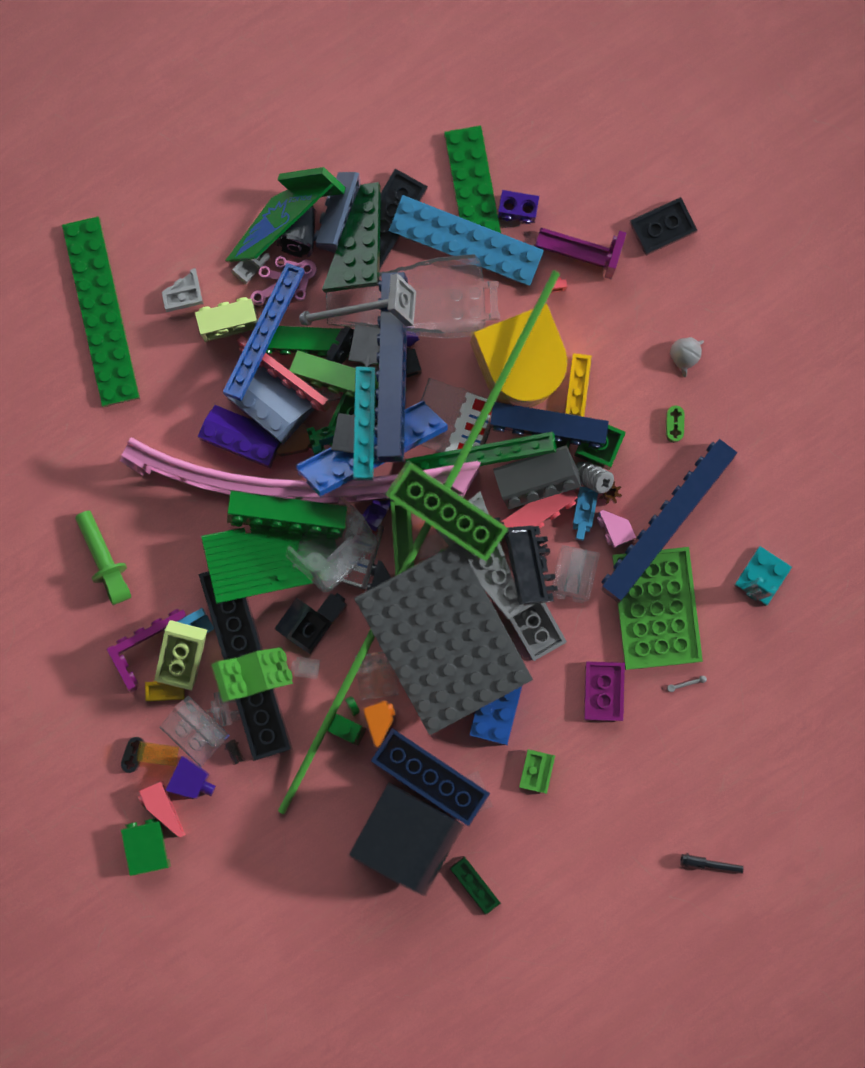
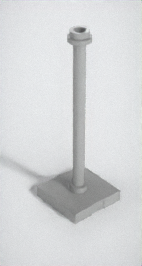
[299,273,416,327]

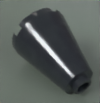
[276,206,316,258]

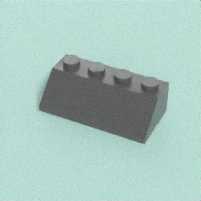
[493,446,581,509]

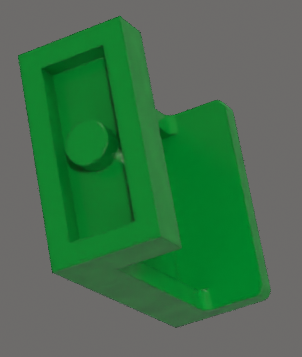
[121,818,171,876]

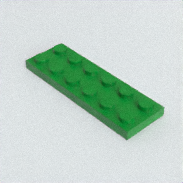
[444,125,501,233]

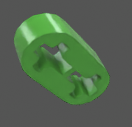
[666,405,685,443]

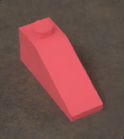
[138,781,185,838]

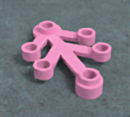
[251,256,317,309]

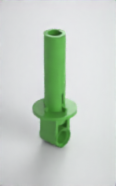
[75,511,131,605]

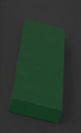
[449,856,501,915]

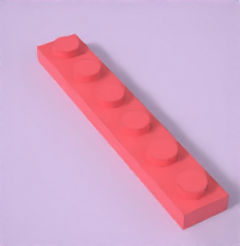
[237,335,330,413]

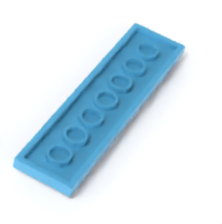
[389,195,544,286]

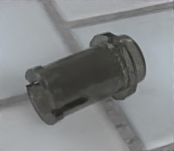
[224,739,245,765]

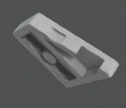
[162,268,203,312]

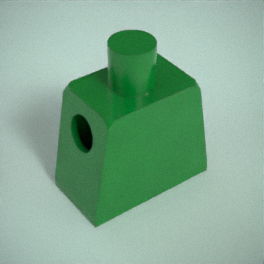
[327,713,367,746]

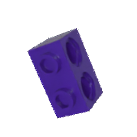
[498,190,539,224]

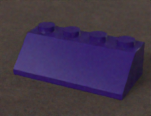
[198,405,281,468]

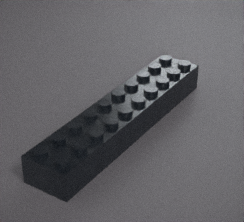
[198,571,293,761]

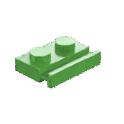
[519,749,555,794]

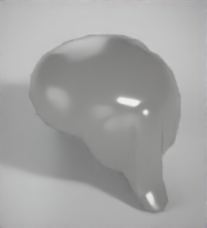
[670,337,704,377]

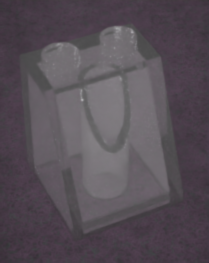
[550,545,600,604]

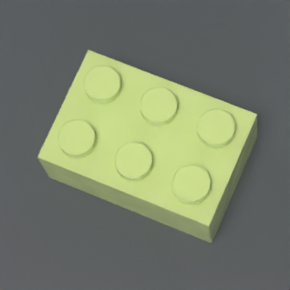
[195,297,258,342]
[154,620,207,690]

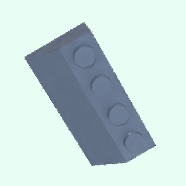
[314,172,361,253]

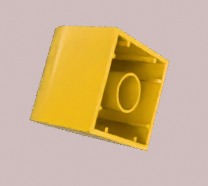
[470,304,567,408]

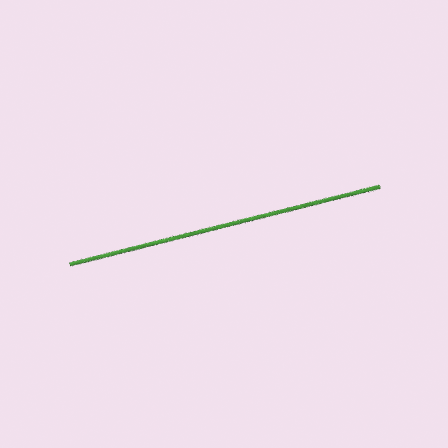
[278,270,560,814]

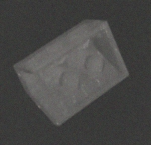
[159,696,230,767]

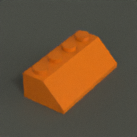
[363,701,396,747]

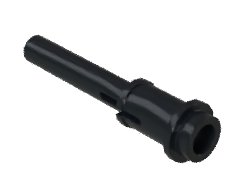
[680,853,744,874]

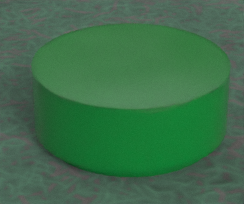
[345,696,360,716]

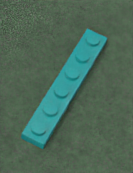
[353,367,375,481]

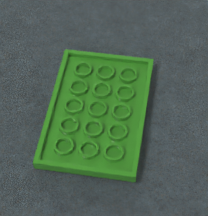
[612,547,703,670]

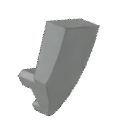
[232,254,270,284]

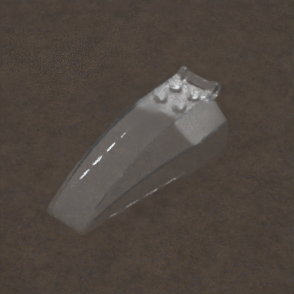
[326,254,500,339]

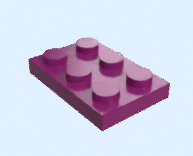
[584,661,625,721]

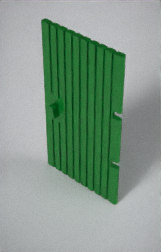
[201,527,340,604]

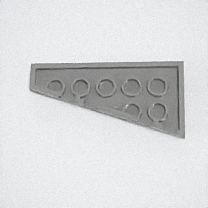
[435,492,524,620]

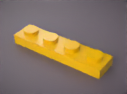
[565,353,592,417]

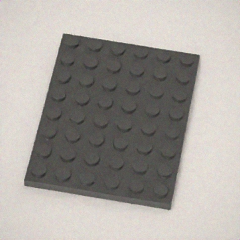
[354,543,533,735]

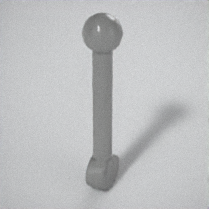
[667,676,707,692]

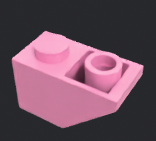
[597,510,636,548]

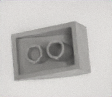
[510,603,567,661]

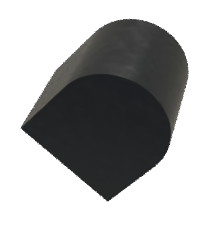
[349,782,464,896]

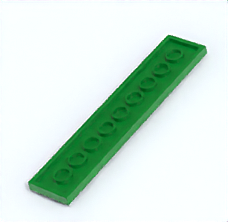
[62,216,140,407]

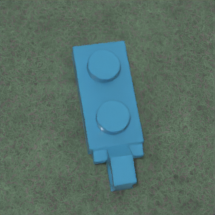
[573,486,598,541]

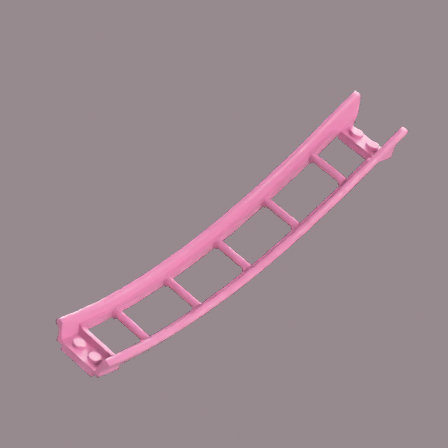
[120,437,481,503]

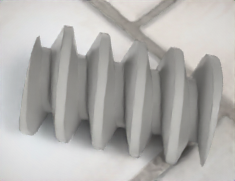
[576,461,614,494]

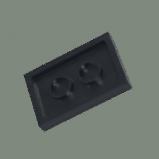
[629,197,698,256]

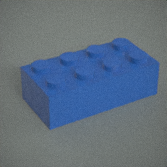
[469,686,522,745]

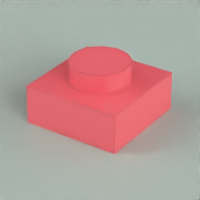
[551,277,567,293]

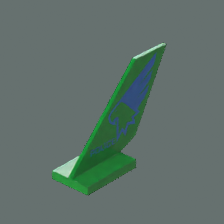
[225,167,346,262]

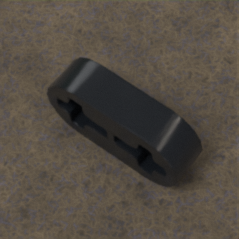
[121,737,146,773]

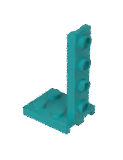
[734,546,792,606]

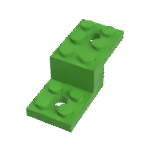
[212,647,293,702]

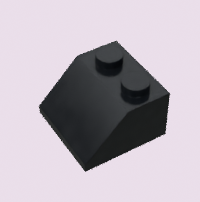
[274,598,333,654]

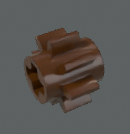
[599,481,622,505]

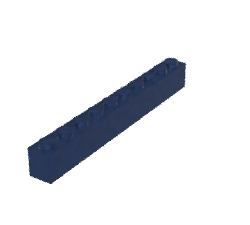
[374,272,408,463]
[601,439,738,604]

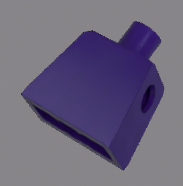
[166,756,216,799]

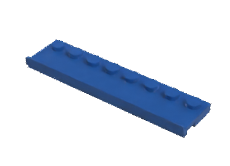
[296,400,448,497]

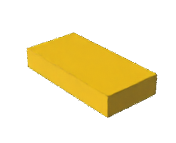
[145,681,185,701]

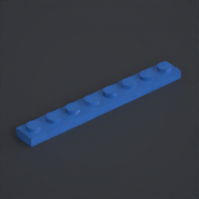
[223,263,305,401]

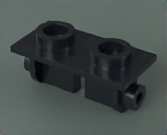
[326,326,354,364]

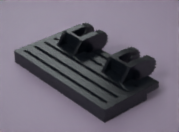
[505,525,558,605]

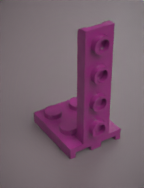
[535,228,627,280]
[107,609,186,693]

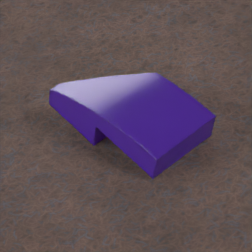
[359,498,394,532]

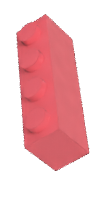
[502,490,578,528]

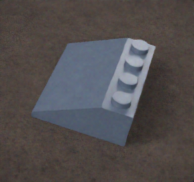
[225,366,315,445]

